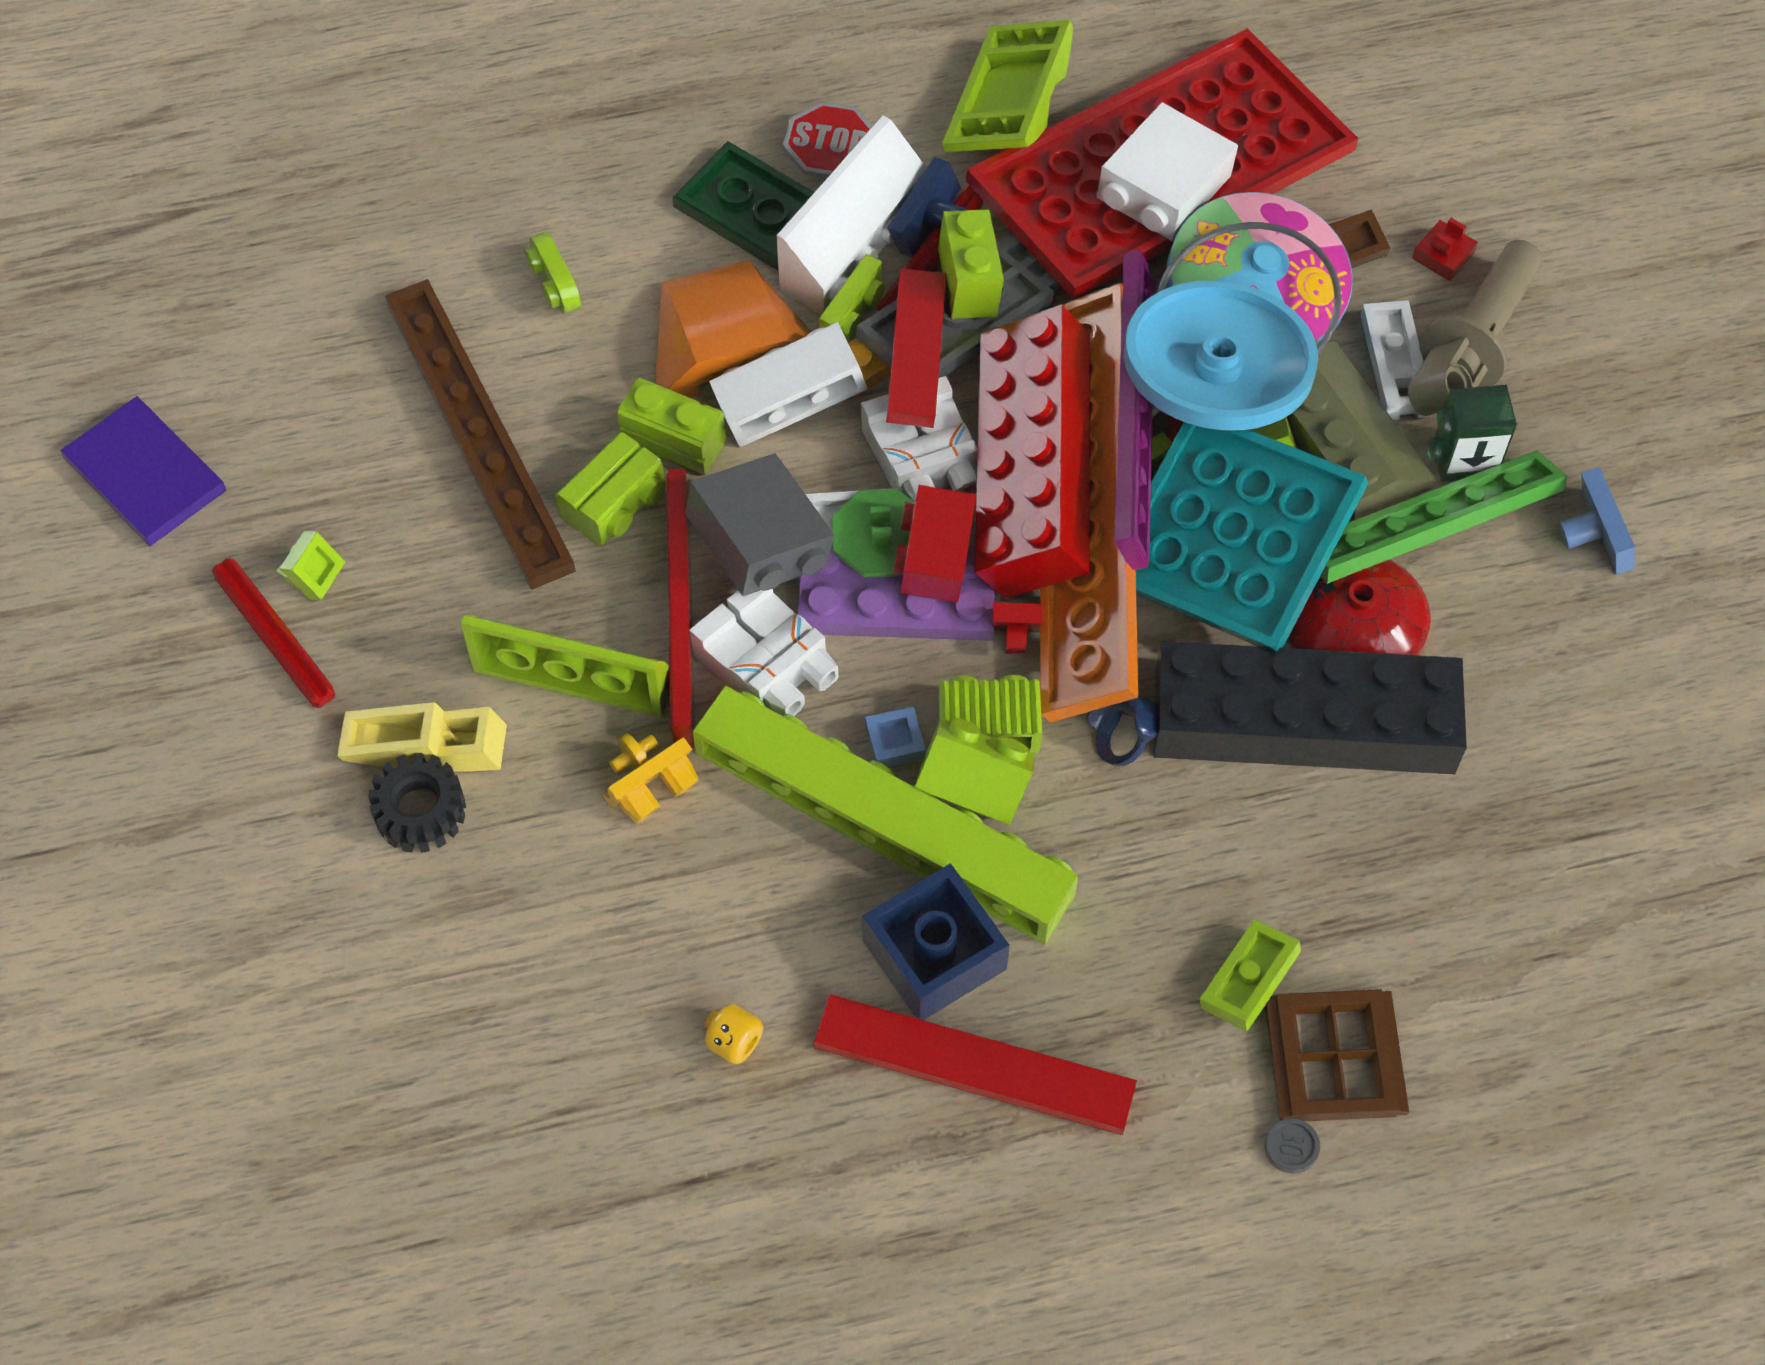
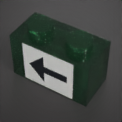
[1428,385,1517,482]

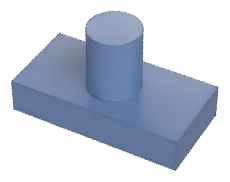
[1559,467,1635,575]

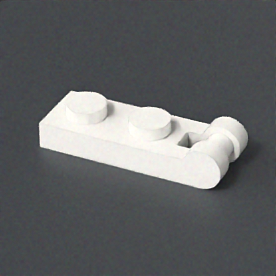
[1360,300,1432,420]

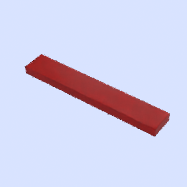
[666,469,695,748]
[814,994,1137,1136]

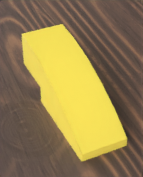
[337,702,507,772]

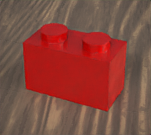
[893,485,977,603]

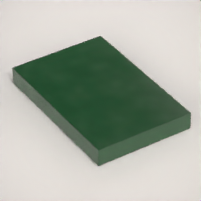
[673,141,815,271]

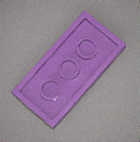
[798,543,995,641]

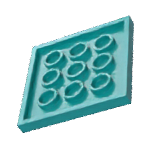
[1136,422,1368,652]

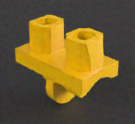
[603,733,699,824]

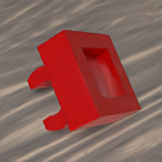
[1412,217,1478,281]
[992,602,1043,654]

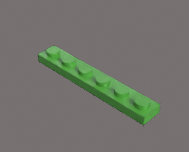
[1320,450,1567,584]

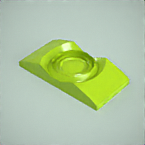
[942,19,1073,152]

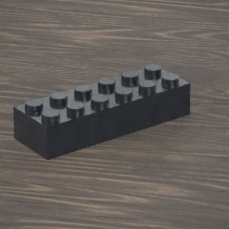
[1154,641,1467,775]

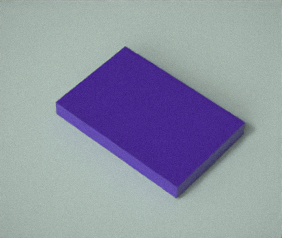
[60,396,227,547]

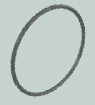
[1157,222,1341,354]

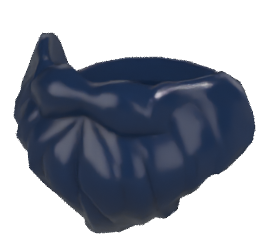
[1086,695,1159,766]

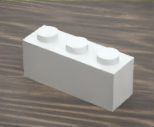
[709,322,868,448]

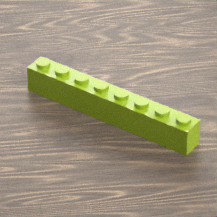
[693,685,1079,945]

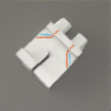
[861,376,978,502]
[689,589,839,716]

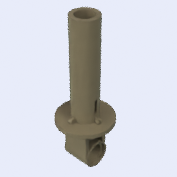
[1408,240,1543,416]

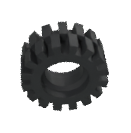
[368,753,466,853]

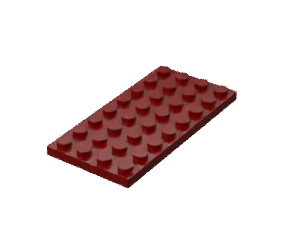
[966,28,1359,300]

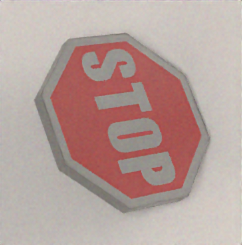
[783,102,873,178]

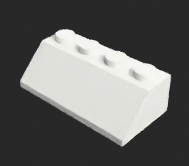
[777,115,926,315]

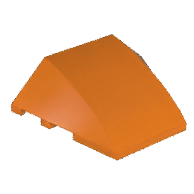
[655,260,812,398]

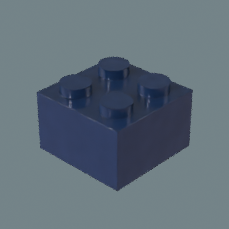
[862,863,1010,1020]

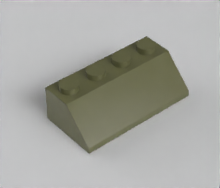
[1287,340,1437,520]

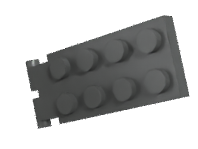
[856,230,1062,378]

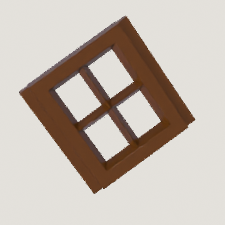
[1265,989,1409,1121]

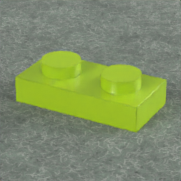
[819,254,885,340]
[1200,919,1301,1032]

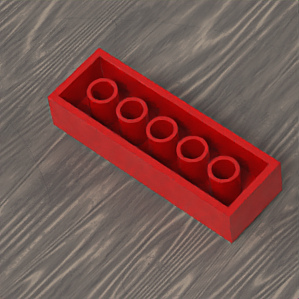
[974,304,1090,599]

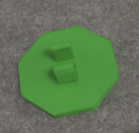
[832,489,915,577]

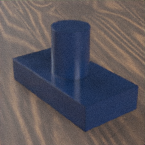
[887,157,966,258]

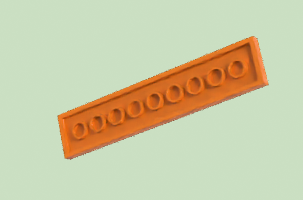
[1040,283,1138,723]

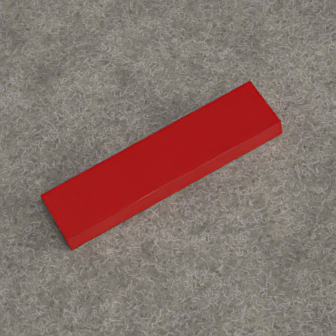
[886,268,946,428]

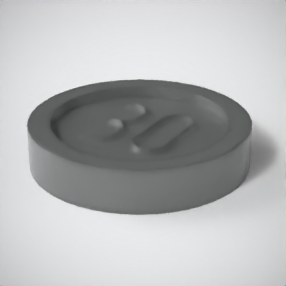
[1265,1119,1320,1174]

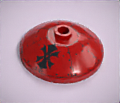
[1289,559,1431,655]

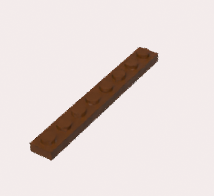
[385,279,576,590]

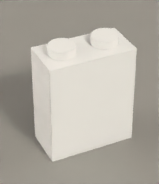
[1097,102,1238,241]

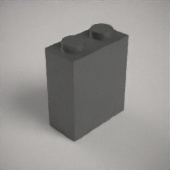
[685,453,835,597]

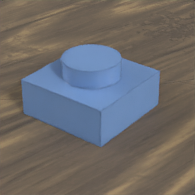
[865,707,926,767]

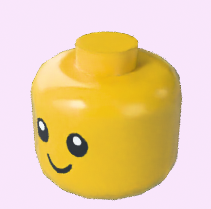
[704,1004,763,1064]

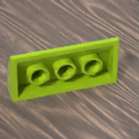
[461,614,670,718]

